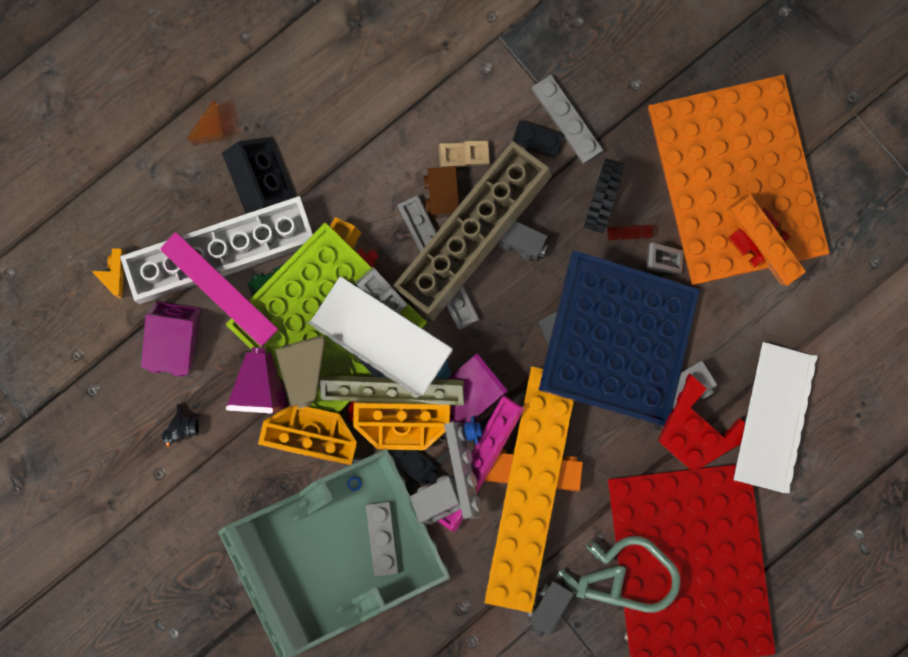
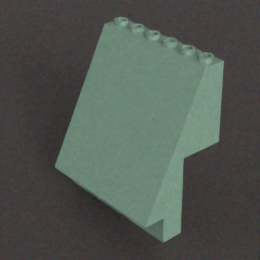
[218,449,450,657]

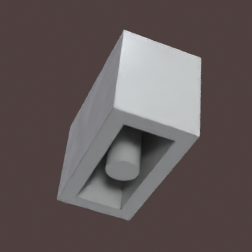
[410,475,461,524]

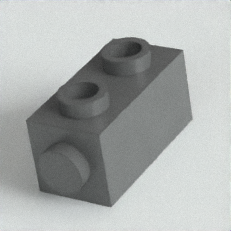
[497,221,549,262]
[527,581,573,637]

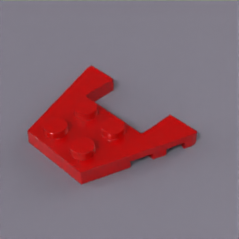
[657,373,745,471]

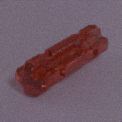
[607,225,653,240]

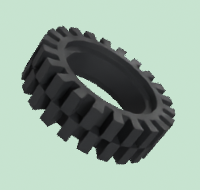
[583,158,625,234]

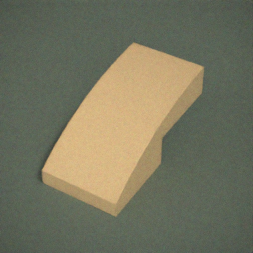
[439,141,489,168]

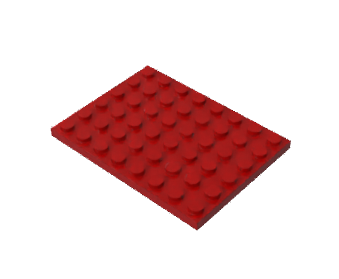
[608,465,775,657]

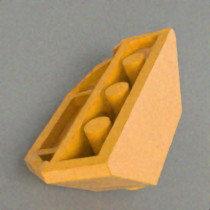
[354,402,450,450]
[258,405,357,465]

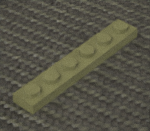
[320,375,464,405]

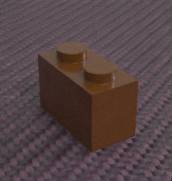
[423,166,459,219]

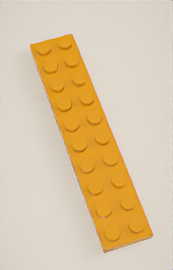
[484,367,573,613]

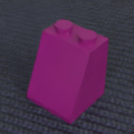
[141,301,202,377]
[447,354,507,426]

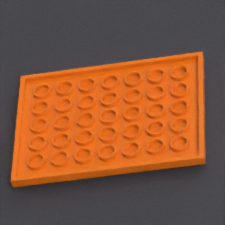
[647,75,830,286]

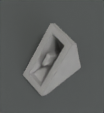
[646,243,684,274]

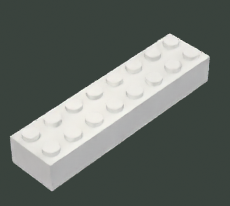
[120,196,313,305]

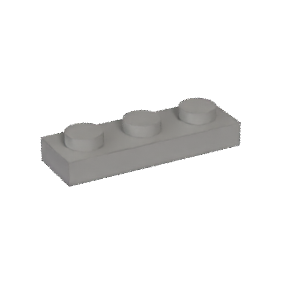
[366,502,398,577]

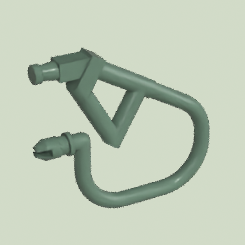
[558,536,680,613]

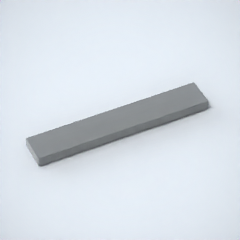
[397,195,480,331]

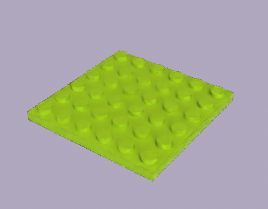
[226,222,427,414]

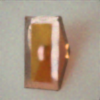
[187,100,226,146]

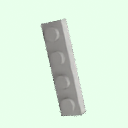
[531,75,603,165]
[444,422,482,519]

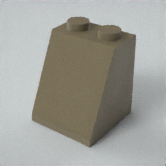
[275,334,326,409]

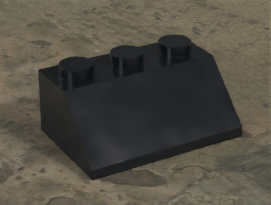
[222,137,296,214]

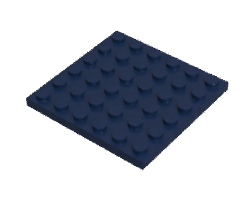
[538,250,700,427]

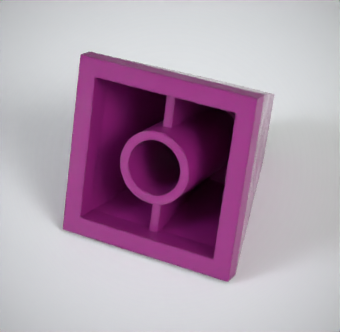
[227,347,288,413]

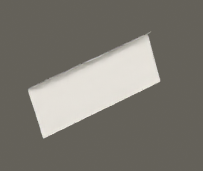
[306,276,453,397]
[734,342,818,493]

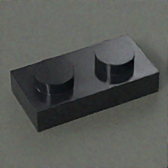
[512,120,563,158]

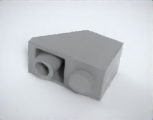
[672,361,717,410]

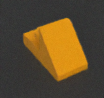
[92,248,125,299]

